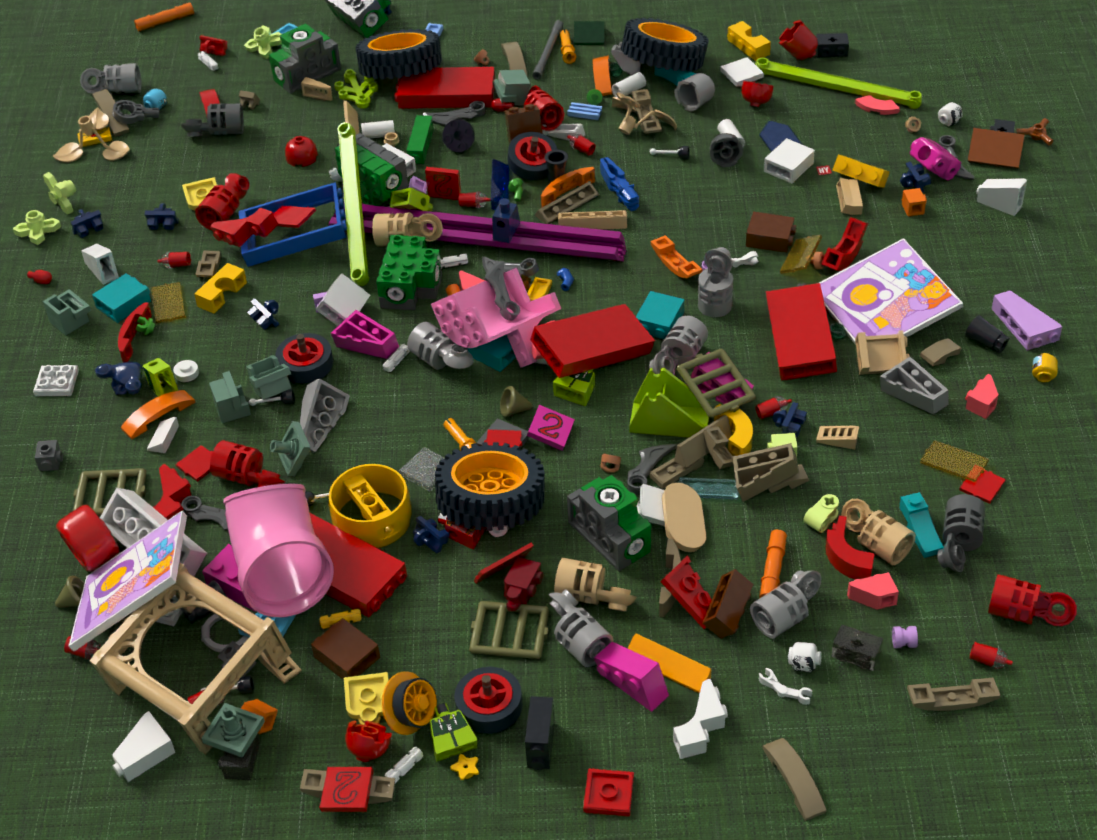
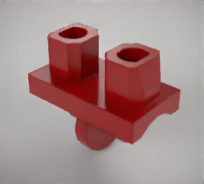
[199,35,227,56]

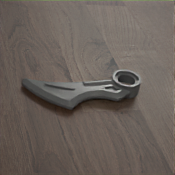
[423,101,486,126]
[938,135,974,180]
[482,256,539,277]
[484,261,520,321]
[627,444,677,495]
[182,496,228,531]

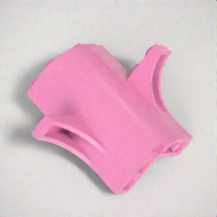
[431,268,561,368]

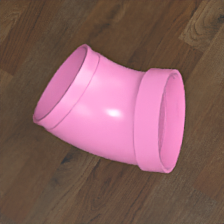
[223,484,334,617]

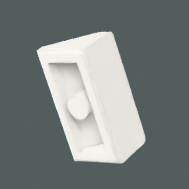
[147,417,179,453]

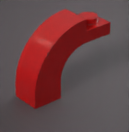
[822,217,868,271]
[826,515,875,580]

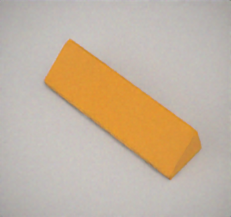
[628,634,711,693]

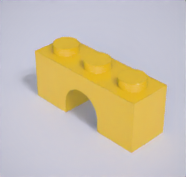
[727,21,771,61]
[832,154,890,188]
[194,263,247,314]

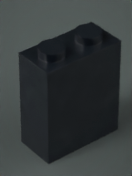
[525,696,555,770]

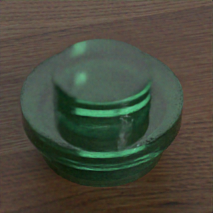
[609,62,623,77]
[830,323,846,340]

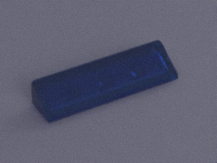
[491,159,510,210]

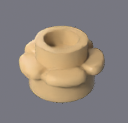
[905,117,921,133]
[384,132,400,147]

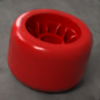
[56,505,119,572]

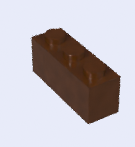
[702,569,753,639]

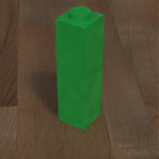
[406,115,434,164]

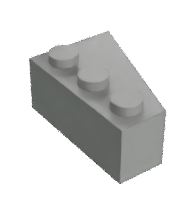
[880,357,949,415]

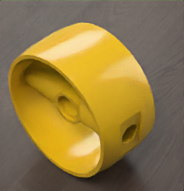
[329,464,412,548]

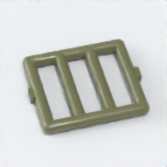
[677,349,756,418]
[73,468,147,516]
[469,601,549,659]

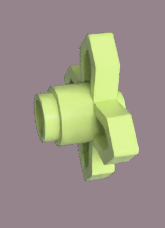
[244,25,282,59]
[43,172,76,215]
[13,210,61,245]

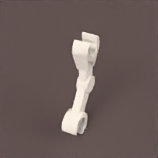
[731,251,759,267]
[759,668,812,705]

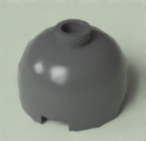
[710,133,743,167]

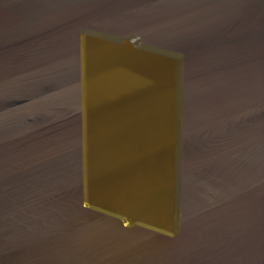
[780,235,822,274]
[151,282,186,324]
[920,440,989,482]

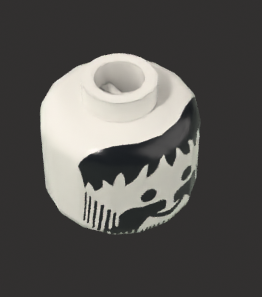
[938,103,963,126]
[788,642,822,672]

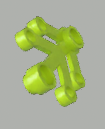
[334,69,378,109]

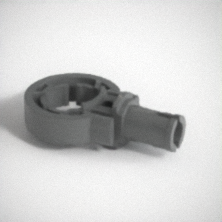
[112,100,159,124]

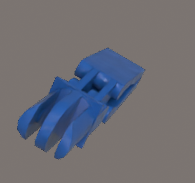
[600,157,639,211]

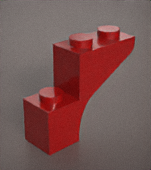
[210,208,278,247]
[153,464,192,520]

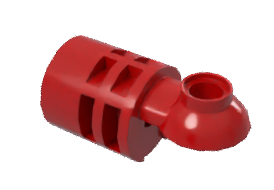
[524,85,565,131]
[195,173,250,230]
[210,440,285,487]
[988,574,1077,626]

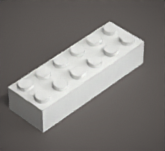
[100,488,207,576]

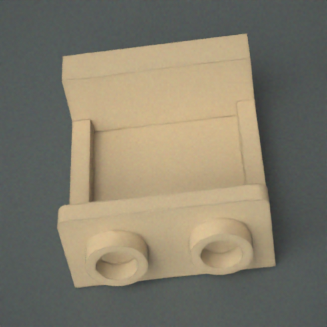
[855,330,910,375]

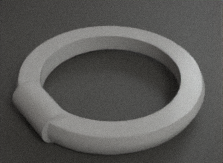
[201,614,249,652]

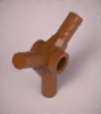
[1016,118,1053,145]

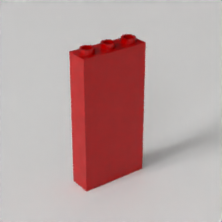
[395,67,495,109]
[766,283,837,380]
[530,304,655,378]
[309,512,407,618]

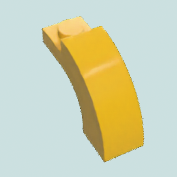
[714,403,753,456]

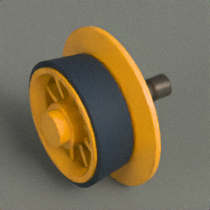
[382,671,437,735]

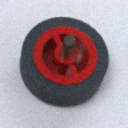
[507,132,558,180]
[276,333,333,384]
[455,667,522,734]

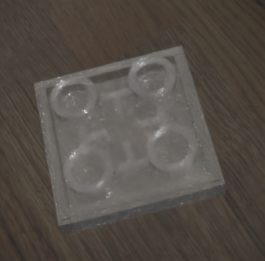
[399,447,445,492]

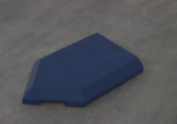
[760,121,803,152]

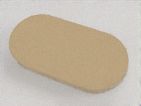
[662,483,706,552]

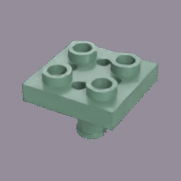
[270,421,311,477]
[201,703,265,757]

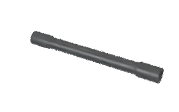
[532,20,564,80]

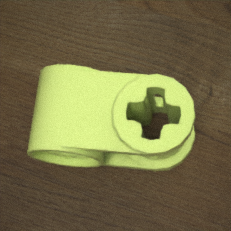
[803,494,839,533]

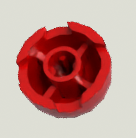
[741,81,774,107]
[285,136,318,167]
[345,720,392,762]

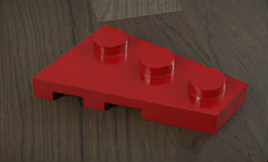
[660,556,712,629]

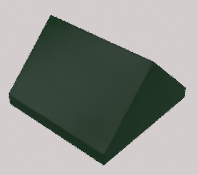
[574,21,605,45]

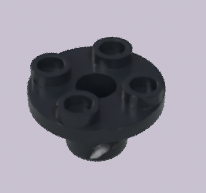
[442,119,475,152]

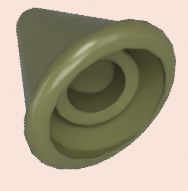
[500,386,533,418]
[55,575,85,608]

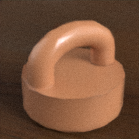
[474,49,489,65]
[807,252,825,269]
[601,454,621,473]

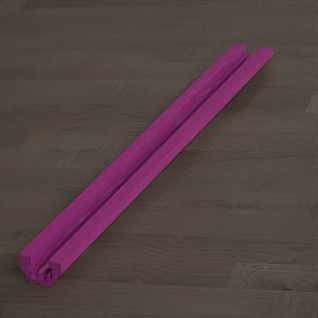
[328,202,626,261]

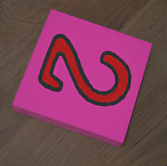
[527,405,575,450]

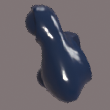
[95,362,142,395]

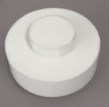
[174,360,199,382]

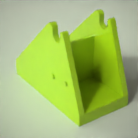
[629,368,710,437]

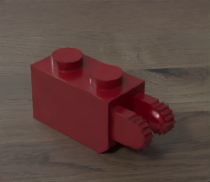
[504,557,543,612]

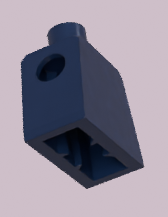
[492,198,520,243]

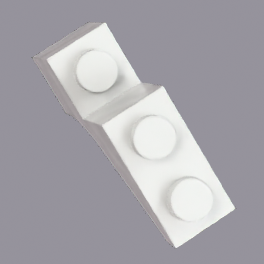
[673,679,728,759]

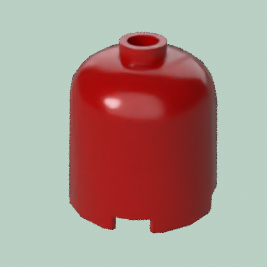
[779,20,818,60]

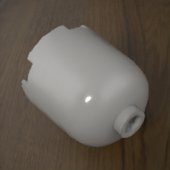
[674,73,715,111]

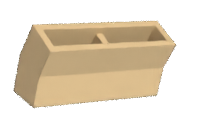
[836,178,863,215]

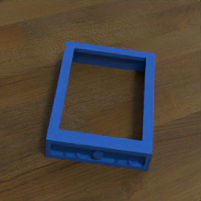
[239,182,347,267]

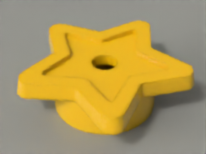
[450,754,479,781]

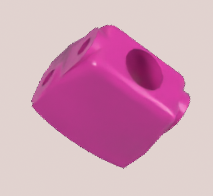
[910,137,961,181]

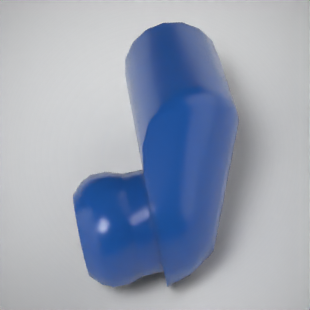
[557,268,574,291]

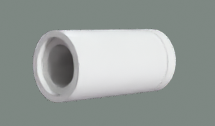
[612,72,646,98]
[718,119,745,147]
[361,120,395,139]

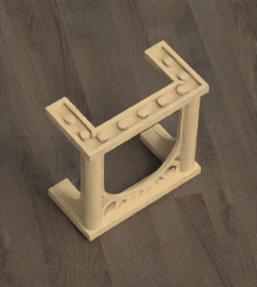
[90,562,292,755]

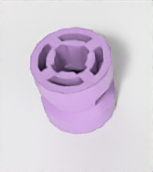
[892,626,918,648]

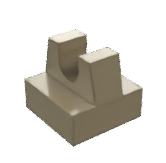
[239,90,260,110]

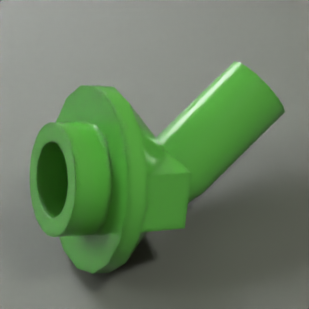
[508,178,523,202]

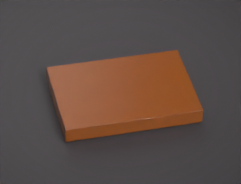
[968,128,1025,169]

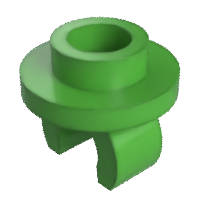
[586,89,602,105]
[135,317,155,335]

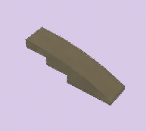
[92,89,129,137]

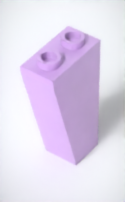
[992,291,1062,350]

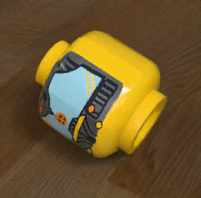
[1032,353,1058,382]

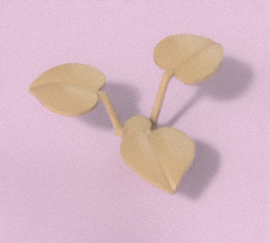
[612,92,677,135]
[53,107,130,162]

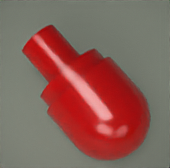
[491,98,513,112]
[27,270,52,285]

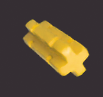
[319,609,362,629]

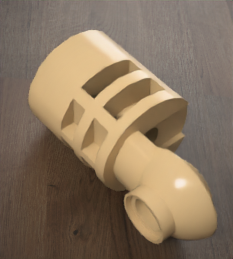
[372,213,443,247]
[841,499,916,565]
[554,558,637,612]

